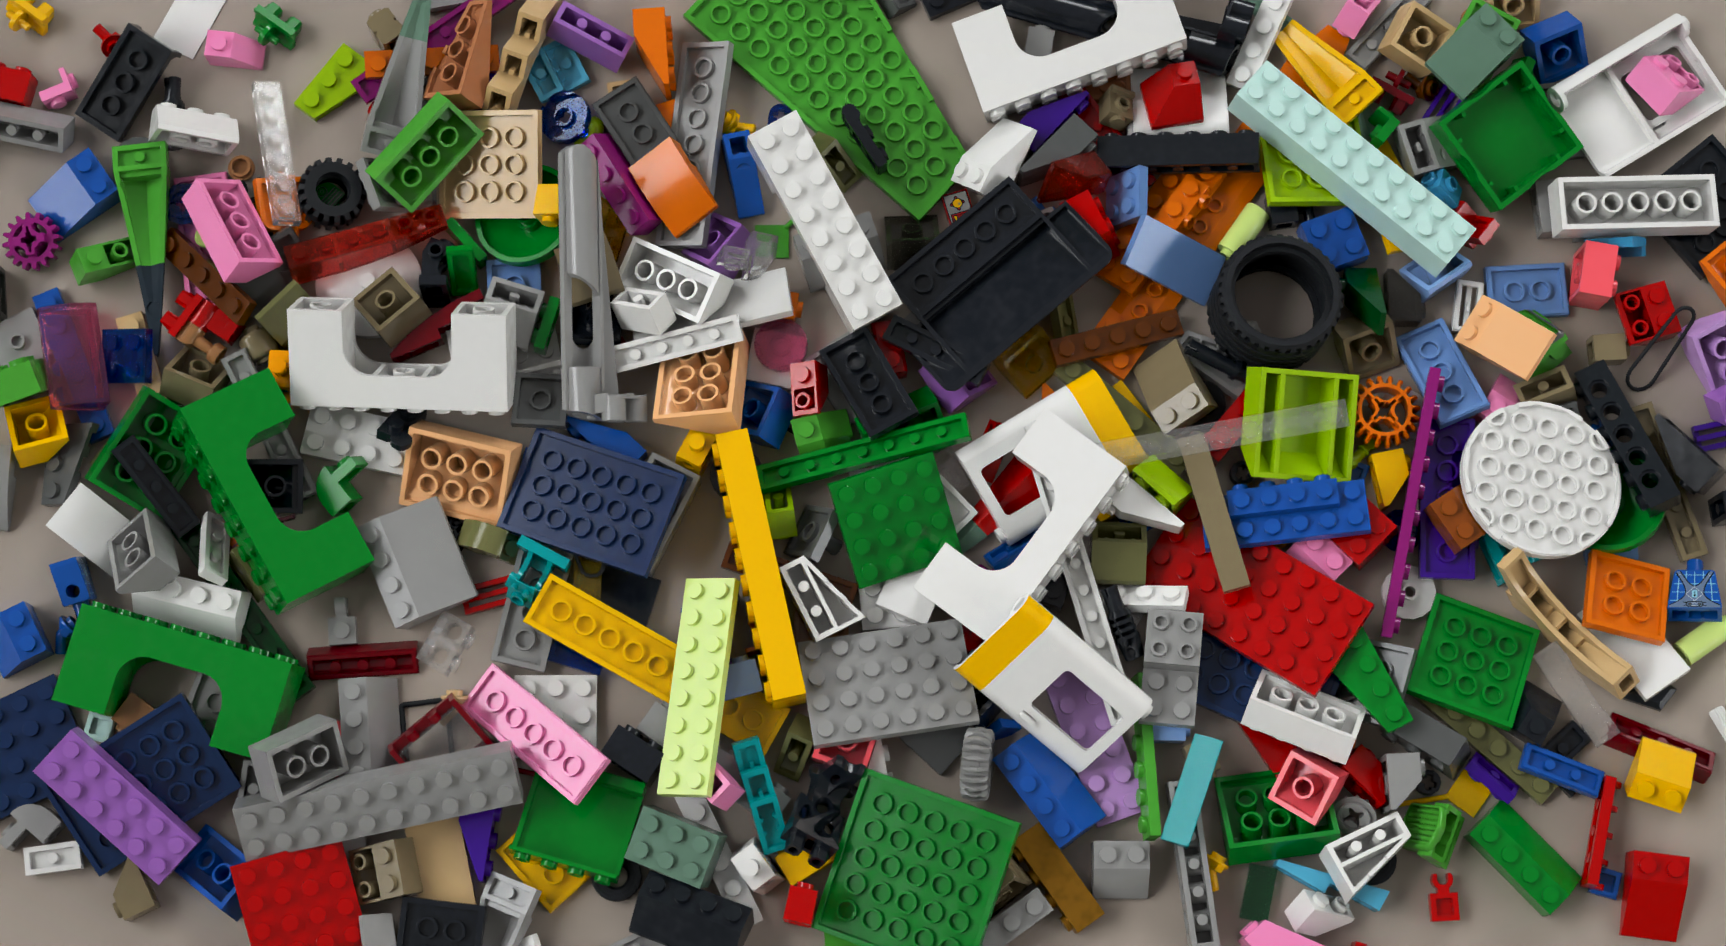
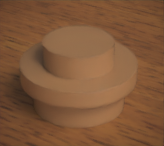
[228,155,255,181]

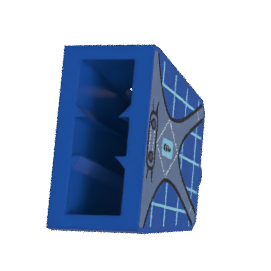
[49,557,97,618]
[1668,559,1722,622]

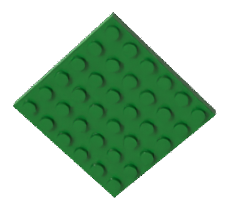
[812,768,1022,946]

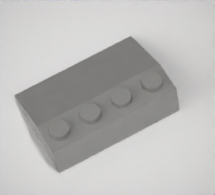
[357,496,479,630]

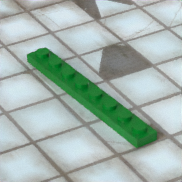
[756,412,972,494]

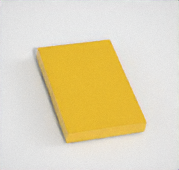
[495,833,591,914]

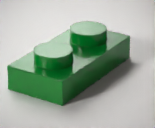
[531,296,560,355]

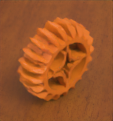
[1355,376,1421,449]

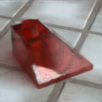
[1036,151,1112,203]

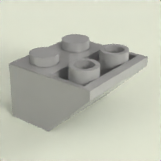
[484,276,545,352]

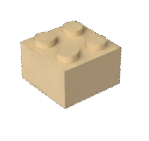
[1377,0,1456,78]

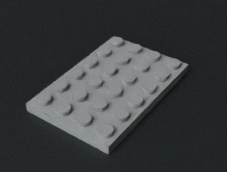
[797,619,980,749]

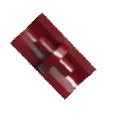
[1373,69,1416,116]

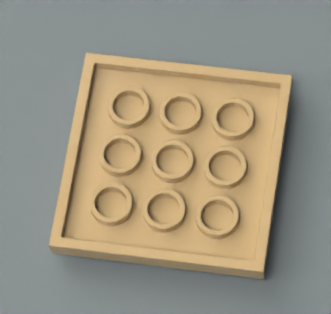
[439,110,542,219]

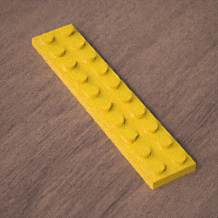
[523,573,791,757]

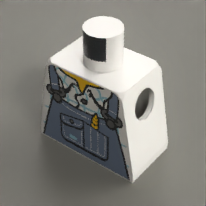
[730,836,786,895]

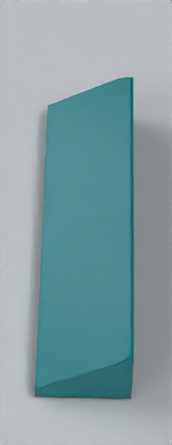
[1160,733,1223,848]

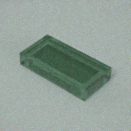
[1239,863,1278,922]

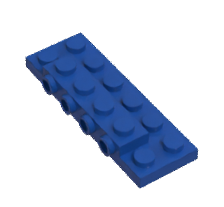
[1202,474,1371,552]

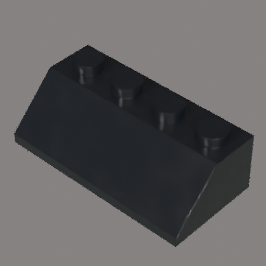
[629,870,754,946]

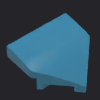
[1584,236,1646,257]

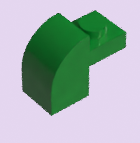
[316,456,368,517]

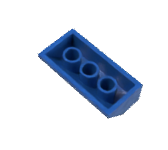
[992,733,1107,850]

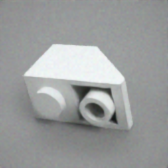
[1284,889,1355,937]

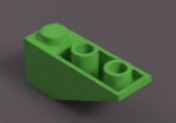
[69,237,136,286]

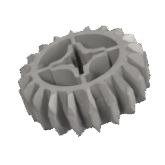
[959,726,995,802]

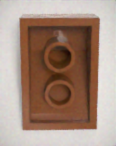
[1423,484,1487,555]

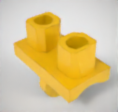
[6,0,54,36]

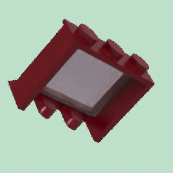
[387,693,495,764]

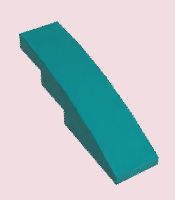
[731,735,786,855]

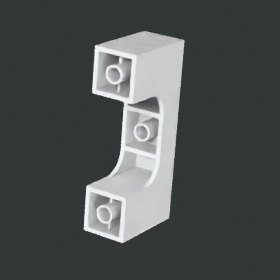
[952,0,1187,124]
[747,110,902,334]
[287,297,517,416]
[913,408,1130,640]

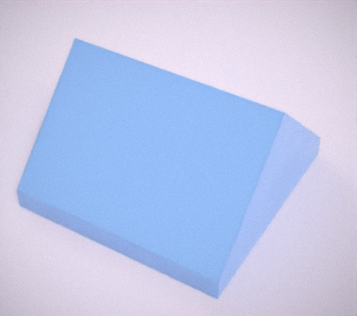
[1399,252,1473,304]

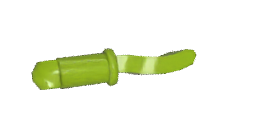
[1352,427,1383,470]

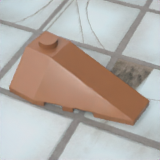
[423,0,492,111]

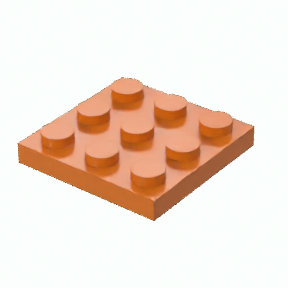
[1582,549,1670,646]

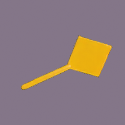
[1399,769,1490,818]

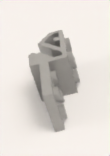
[1139,608,1204,729]

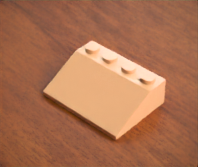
[652,329,750,434]
[399,420,523,526]

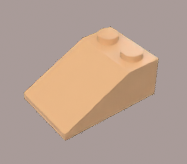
[1454,295,1557,381]

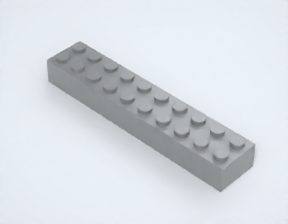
[232,740,523,862]

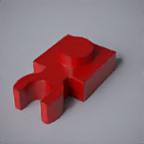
[1428,873,1460,922]

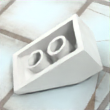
[951,118,1037,196]

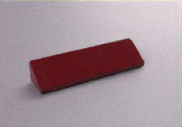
[306,640,420,681]
[1601,712,1716,784]

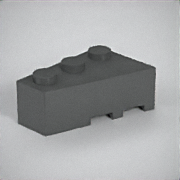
[1379,702,1471,781]

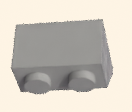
[1378,752,1425,814]
[1091,841,1150,899]

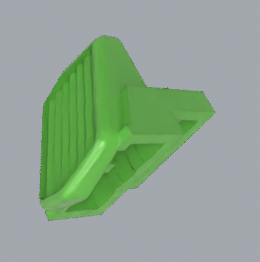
[1402,802,1465,870]

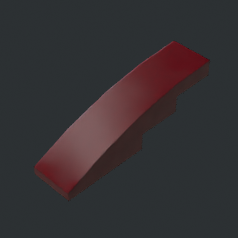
[389,288,484,363]

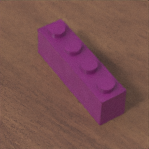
[582,133,663,236]

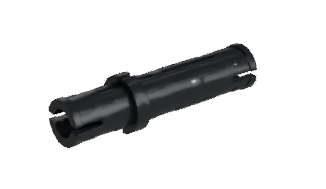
[1184,338,1247,384]

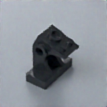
[419,237,463,308]

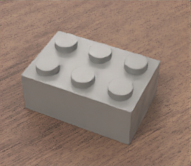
[248,714,349,804]

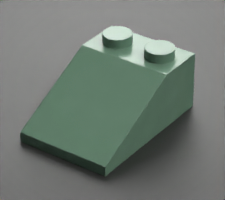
[1424,2,1525,101]

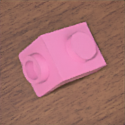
[38,67,79,110]

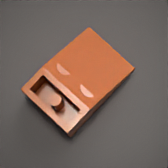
[632,7,676,100]

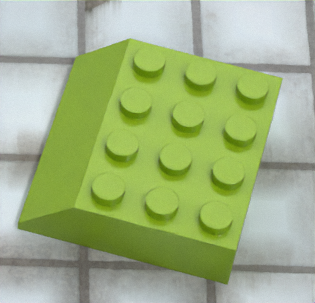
[1241,366,1359,482]

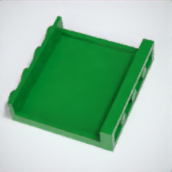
[508,771,647,886]

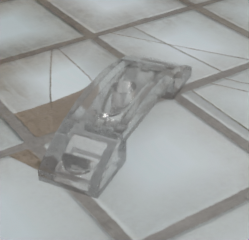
[1533,641,1620,748]

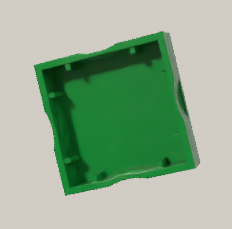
[1429,60,1584,213]

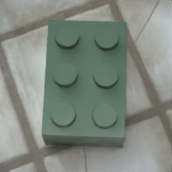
[624,805,728,889]

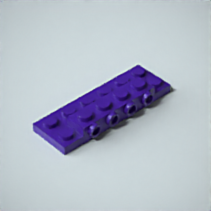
[1418,418,1479,581]

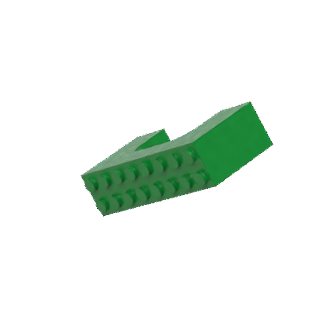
[171,368,375,616]
[51,601,305,758]

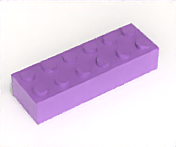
[33,727,203,885]

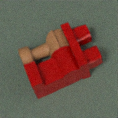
[160,290,246,365]

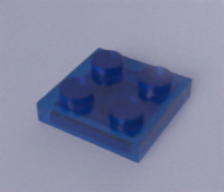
[101,328,153,384]

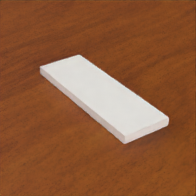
[633,267,794,340]

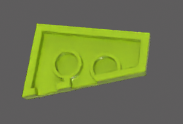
[294,43,365,122]

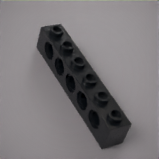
[1573,359,1681,518]

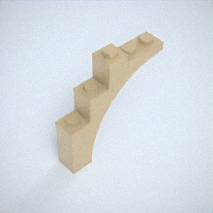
[1497,547,1640,700]

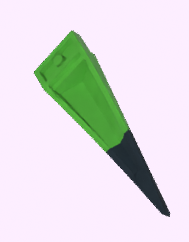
[112,141,171,357]

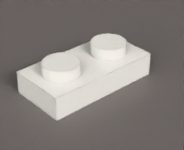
[23,841,84,876]

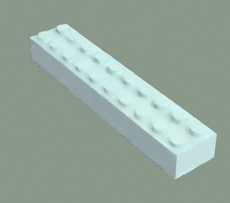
[1227,60,1476,278]

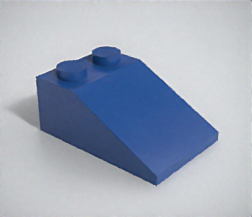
[28,147,121,243]
[174,824,246,922]

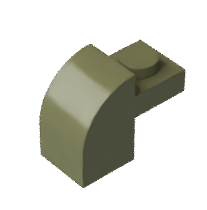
[457,519,519,565]

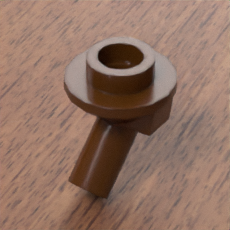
[1404,72,1439,102]

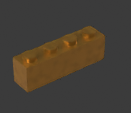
[1013,822,1105,934]

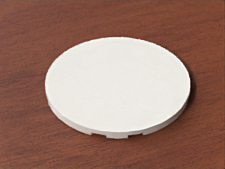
[1460,401,1622,559]

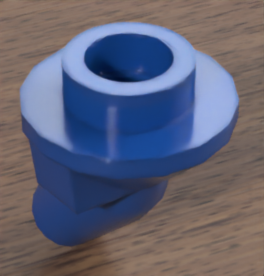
[55,615,76,654]

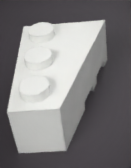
[779,555,865,643]
[1319,811,1411,904]

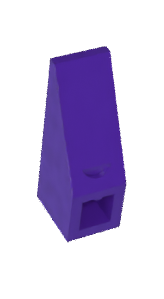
[1019,91,1090,154]
[459,807,503,883]

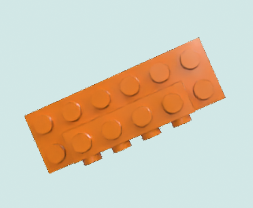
[1095,173,1227,299]

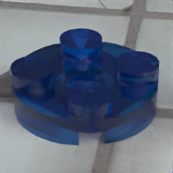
[540,91,592,145]

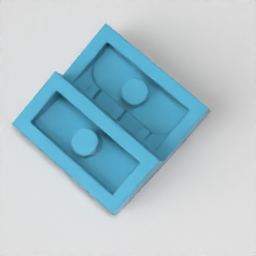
[528,41,592,104]

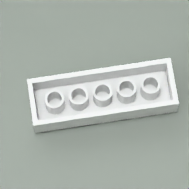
[1548,174,1720,238]

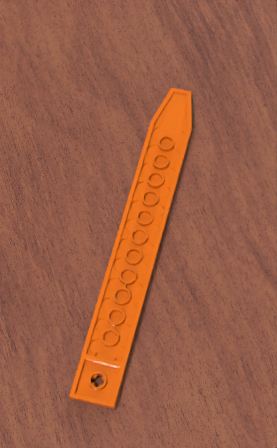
[1091,25,1350,381]

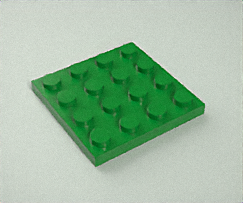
[827,451,963,589]
[1406,593,1540,731]

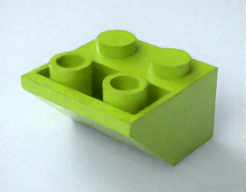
[1132,454,1193,516]

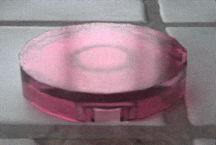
[754,318,808,373]

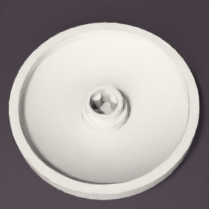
[315,232,422,339]

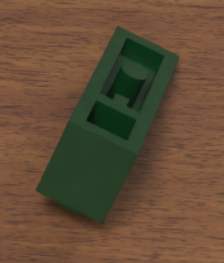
[1339,267,1387,335]

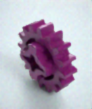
[2,212,63,271]

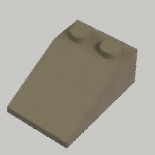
[1132,339,1219,436]

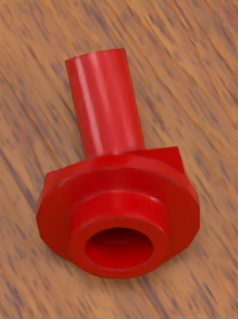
[92,23,121,57]

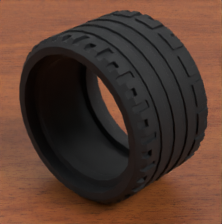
[1207,234,1344,369]

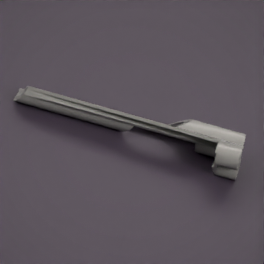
[558,144,647,423]

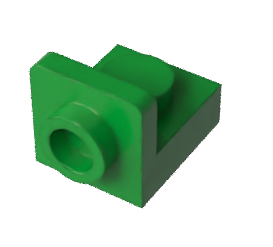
[1368,106,1400,149]

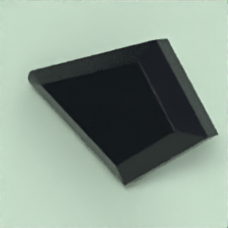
[1623,685,1677,712]

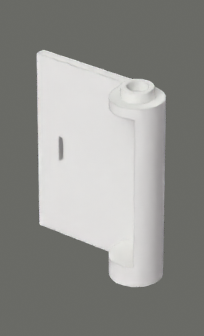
[1126,68,1229,136]

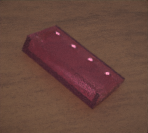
[37,303,111,410]

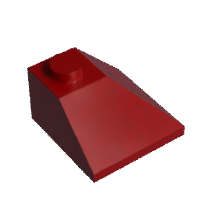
[1139,61,1204,130]

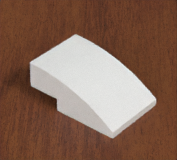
[46,483,130,577]

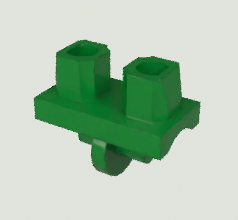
[253,2,302,51]

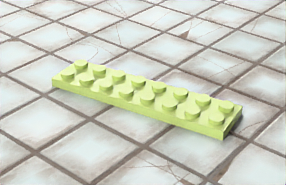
[657,578,740,798]

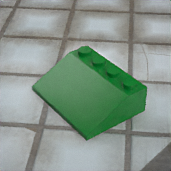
[84,385,195,518]
[1214,770,1340,866]

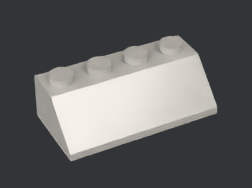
[619,236,735,325]
[131,575,252,643]
[1240,669,1366,765]

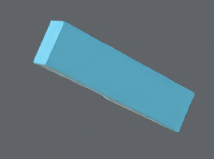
[1272,859,1390,912]

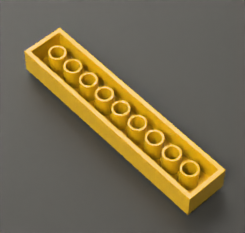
[711,428,806,710]

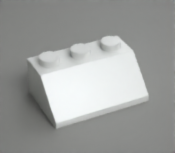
[148,102,240,156]

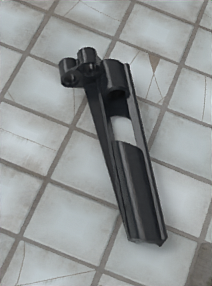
[978,0,1255,76]

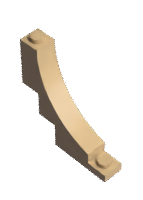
[482,0,563,110]

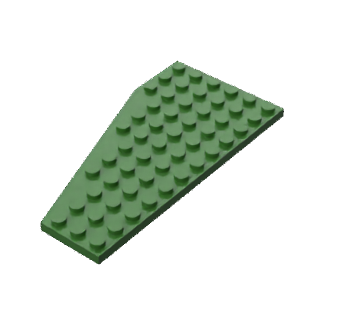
[683,0,966,223]

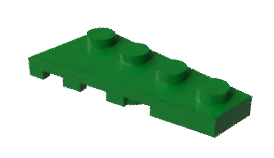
[1332,627,1414,734]

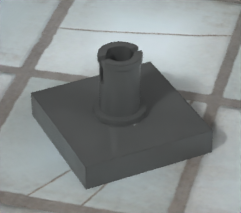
[511,372,568,429]
[783,504,843,563]

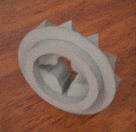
[1334,794,1377,835]

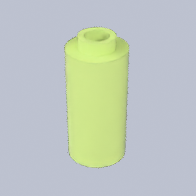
[1218,203,1270,260]
[1673,615,1726,666]

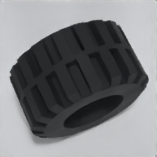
[296,157,367,231]

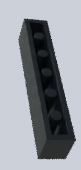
[1097,130,1260,176]

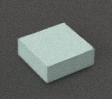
[84,711,117,743]

